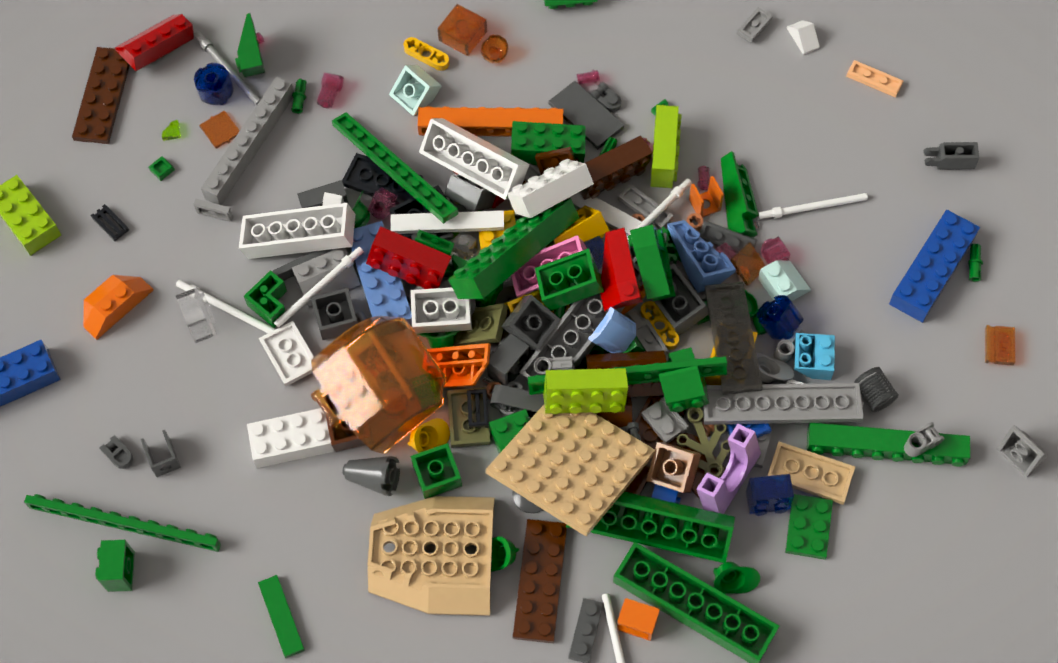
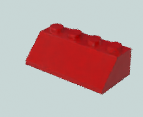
[115,14,194,71]

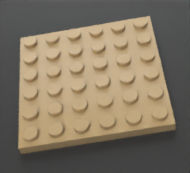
[486,405,655,537]

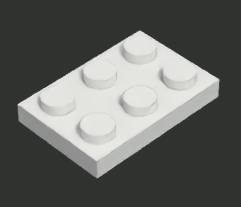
[259,321,320,387]

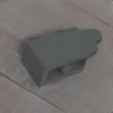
[923,142,979,169]

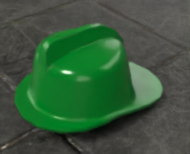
[352,190,370,229]
[418,331,458,348]
[476,536,520,572]
[713,562,760,594]

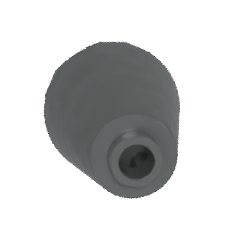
[342,456,400,496]

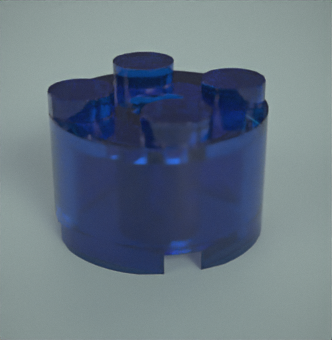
[194,63,234,105]
[757,295,804,340]

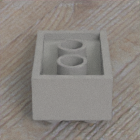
[997,425,1048,477]

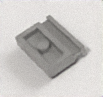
[641,397,689,443]

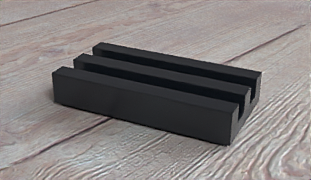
[90,204,129,241]
[467,389,489,429]

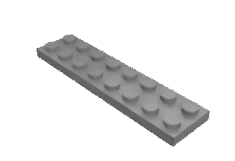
[703,383,864,425]

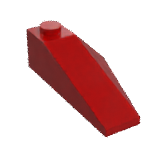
[600,228,643,312]

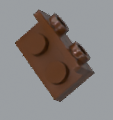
[535,147,579,175]

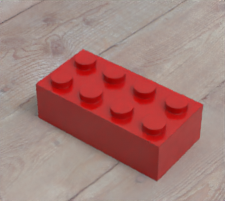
[366,226,452,289]

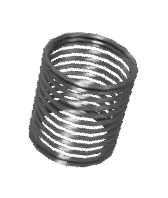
[854,367,899,412]

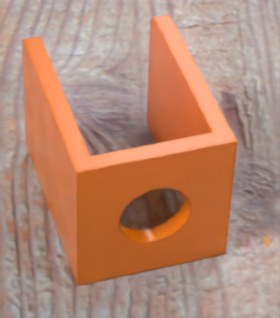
[689,176,724,218]
[617,598,660,641]

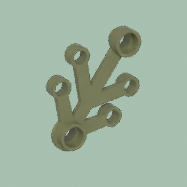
[677,407,731,479]

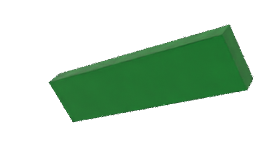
[258,575,305,658]

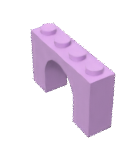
[697,424,761,514]

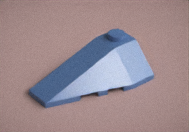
[667,220,736,292]

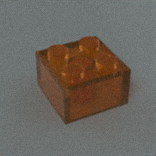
[437,4,487,56]

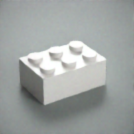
[411,287,472,334]

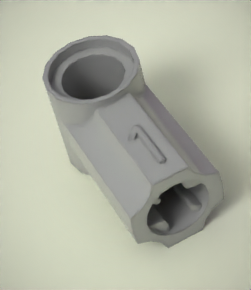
[774,325,805,363]
[534,356,575,375]

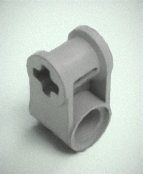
[904,422,945,457]

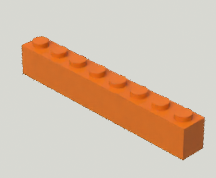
[418,106,563,136]

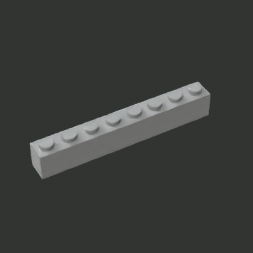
[201,76,294,205]

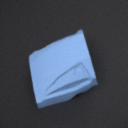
[588,307,636,353]

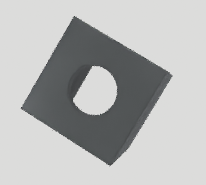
[140,430,181,477]

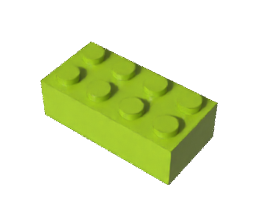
[650,105,682,188]
[0,175,62,256]
[543,368,628,414]

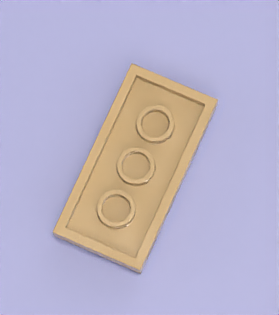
[766,442,855,505]

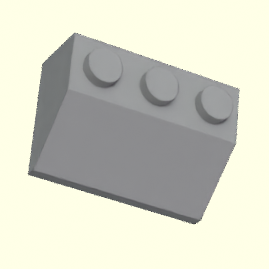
[292,248,361,308]

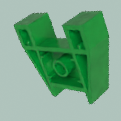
[628,225,676,301]

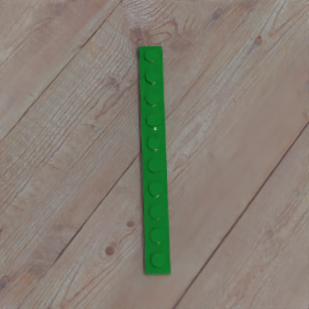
[332,112,458,224]
[528,356,727,395]
[24,494,221,552]

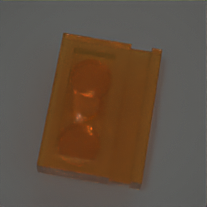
[985,325,1015,366]

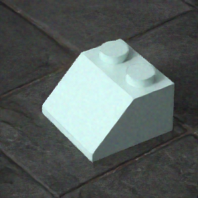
[389,65,442,116]
[758,260,811,308]

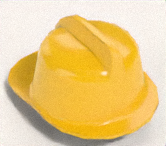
[407,418,450,453]

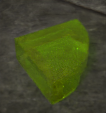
[162,120,181,141]

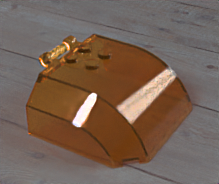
[310,316,447,454]

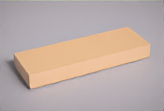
[846,60,904,98]

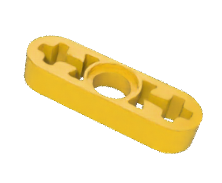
[403,37,449,71]
[640,301,679,350]

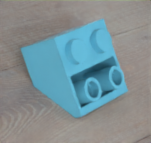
[794,333,835,380]

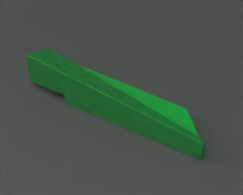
[721,151,759,237]

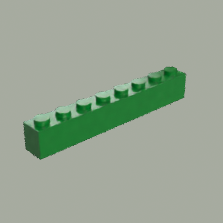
[807,422,970,467]

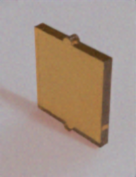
[199,110,239,149]
[730,242,766,286]

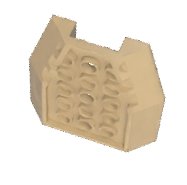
[367,496,495,616]

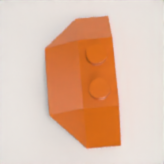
[83,275,154,340]
[423,343,491,388]

